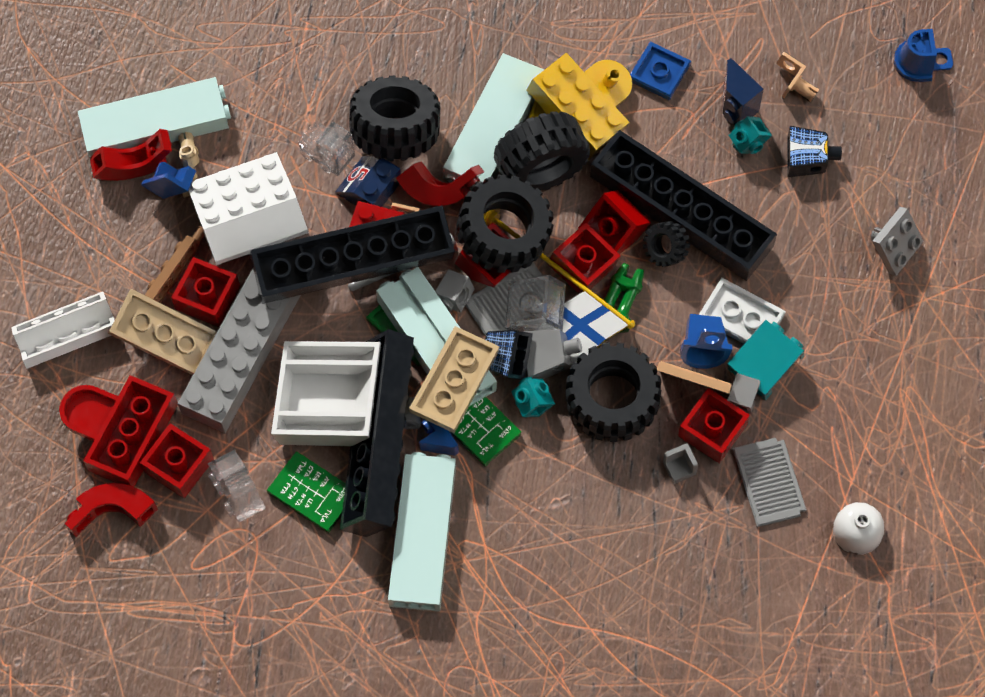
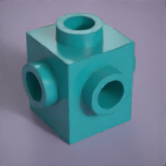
[728,117,772,154]
[511,377,555,417]

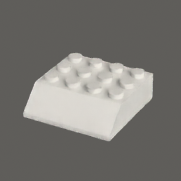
[188,152,309,265]
[271,341,381,446]

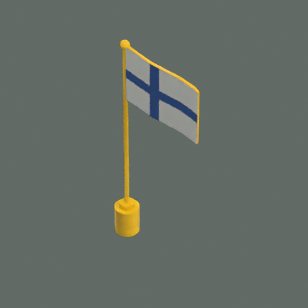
[484,209,635,369]

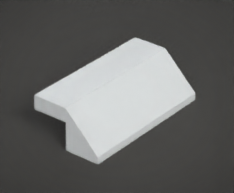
[11,292,115,369]

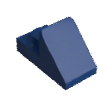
[419,418,459,456]

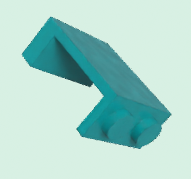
[727,320,804,400]

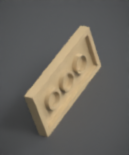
[108,289,217,375]
[409,326,499,433]

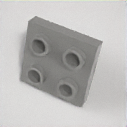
[871,207,924,276]

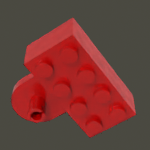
[59,375,178,487]

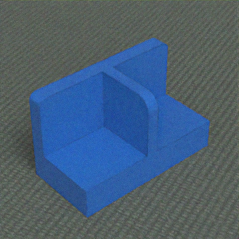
[141,162,196,199]

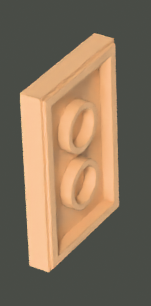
[657,361,733,393]

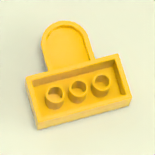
[526,53,632,160]

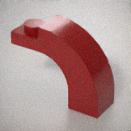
[90,129,172,181]
[396,161,484,206]
[64,483,158,537]

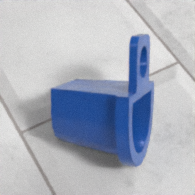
[894,29,953,82]
[680,314,733,369]

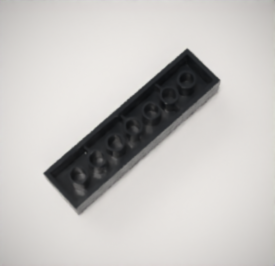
[590,130,777,281]
[250,206,455,304]
[340,329,414,537]

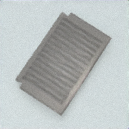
[465,262,556,336]
[733,438,806,527]

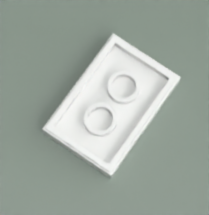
[699,278,786,344]

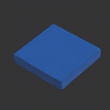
[630,41,691,101]

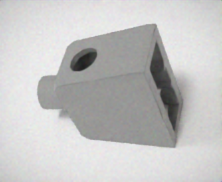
[523,329,582,379]

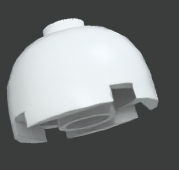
[833,502,884,555]

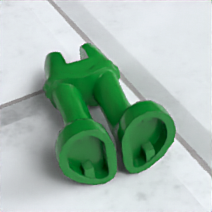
[604,263,644,333]

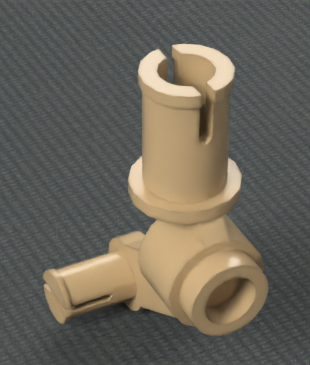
[178,132,199,198]

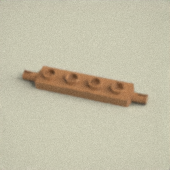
[145,226,205,303]

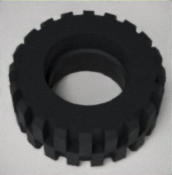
[349,75,441,161]
[494,112,590,191]
[456,175,554,273]
[566,342,662,442]

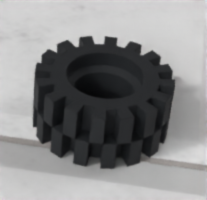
[643,221,690,267]

